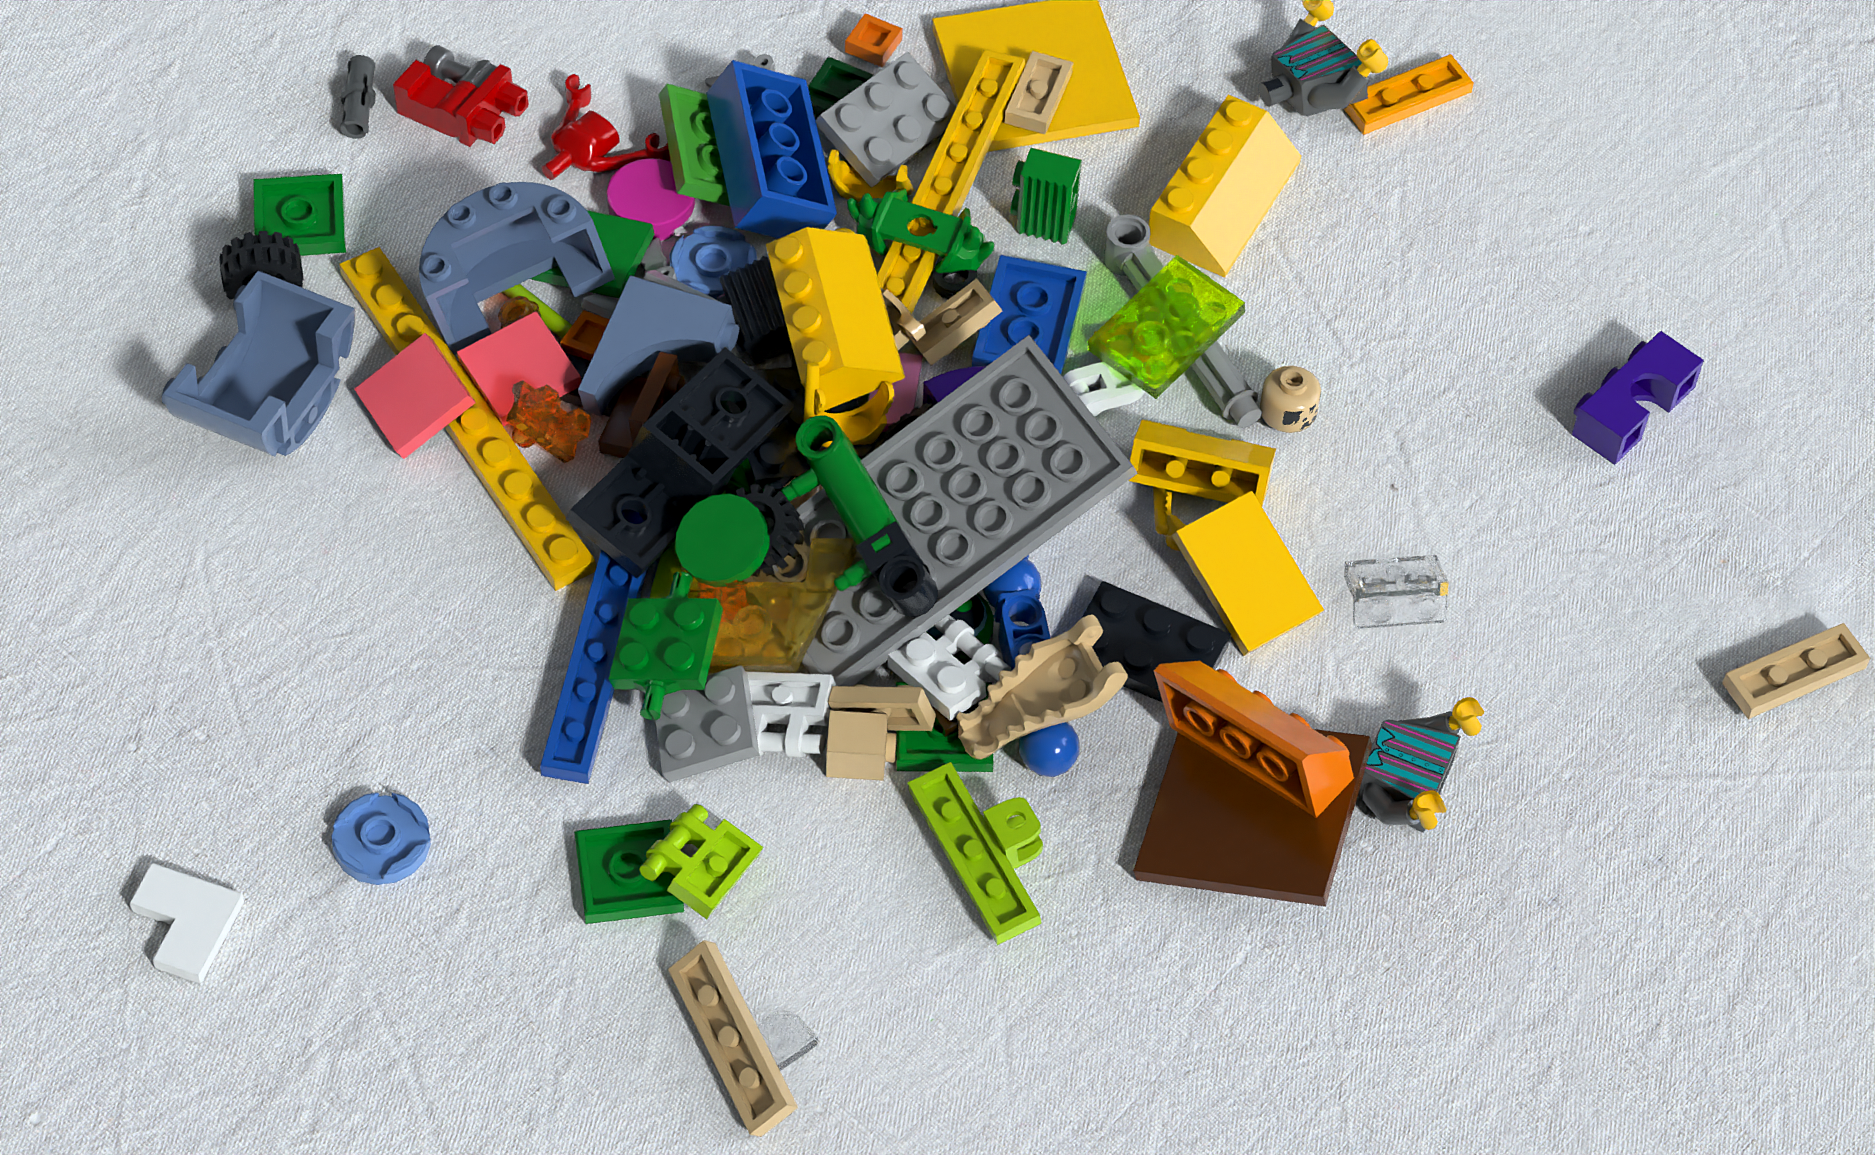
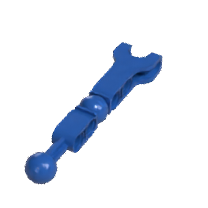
[983,555,1080,777]

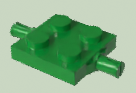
[609,571,723,720]

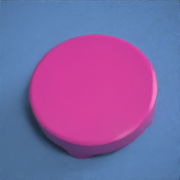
[607,159,695,241]

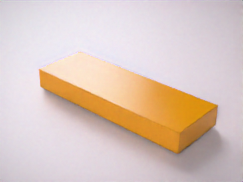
[1344,54,1474,135]

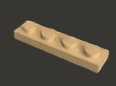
[668,940,798,1137]

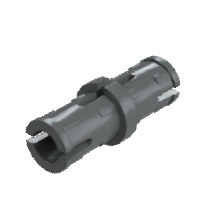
[340,55,376,139]

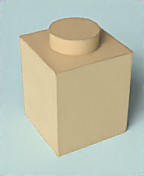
[826,711,896,781]

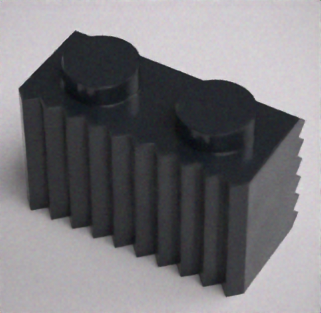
[717,256,792,365]

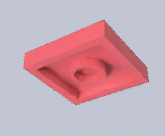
[457,311,582,427]
[354,333,476,459]

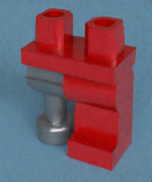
[393,45,529,147]

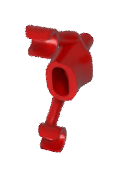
[541,74,671,180]

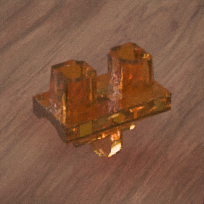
[506,380,591,463]

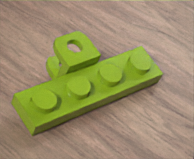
[907,762,1043,945]

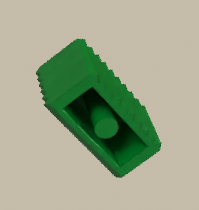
[1010,148,1082,245]

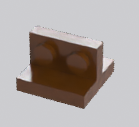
[598,352,685,458]

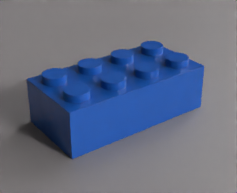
[706,60,837,238]

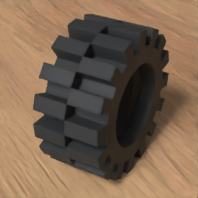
[735,484,805,577]

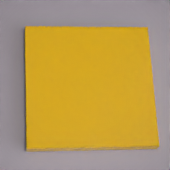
[932,0,1140,152]

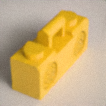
[1128,419,1276,507]

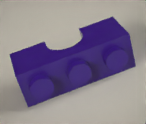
[1572,331,1704,465]

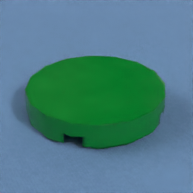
[676,493,769,587]

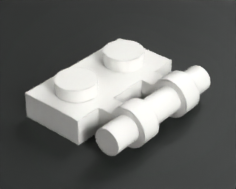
[887,615,1012,721]
[746,671,836,758]

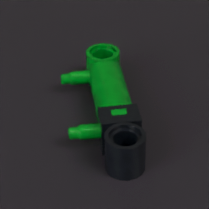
[781,415,938,617]

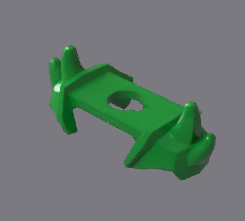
[847,188,994,273]

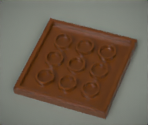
[1133,729,1372,907]

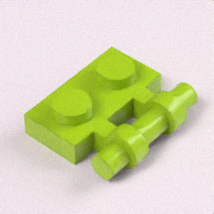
[640,804,764,919]

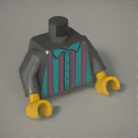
[1258,0,1388,116]
[1358,697,1484,833]

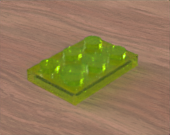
[1087,255,1245,399]

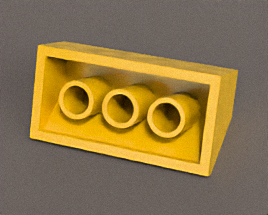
[1149,94,1301,278]
[766,227,905,411]

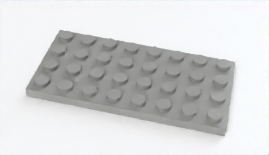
[744,335,1138,686]

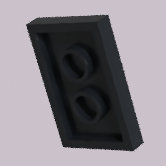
[1082,581,1231,703]

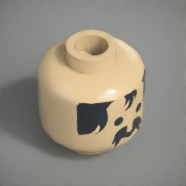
[1259,365,1322,433]

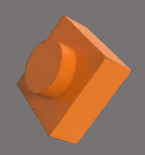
[845,13,903,68]
[560,310,610,361]

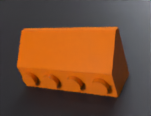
[1154,661,1354,818]

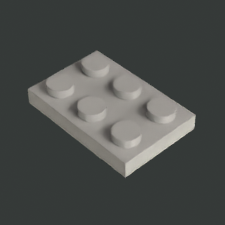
[816,51,957,188]

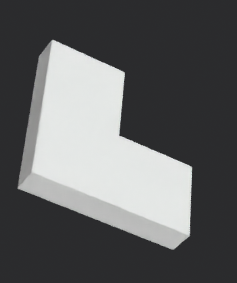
[130,863,244,984]

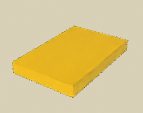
[1172,491,1324,656]

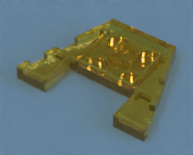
[675,538,857,673]

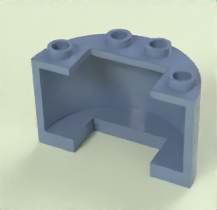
[419,182,615,355]
[162,271,355,457]

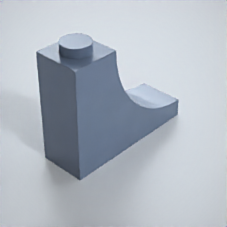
[578,276,739,416]

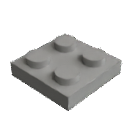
[655,665,760,783]

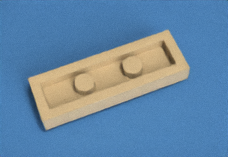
[1722,623,1870,719]

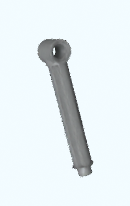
[1103,214,1262,428]

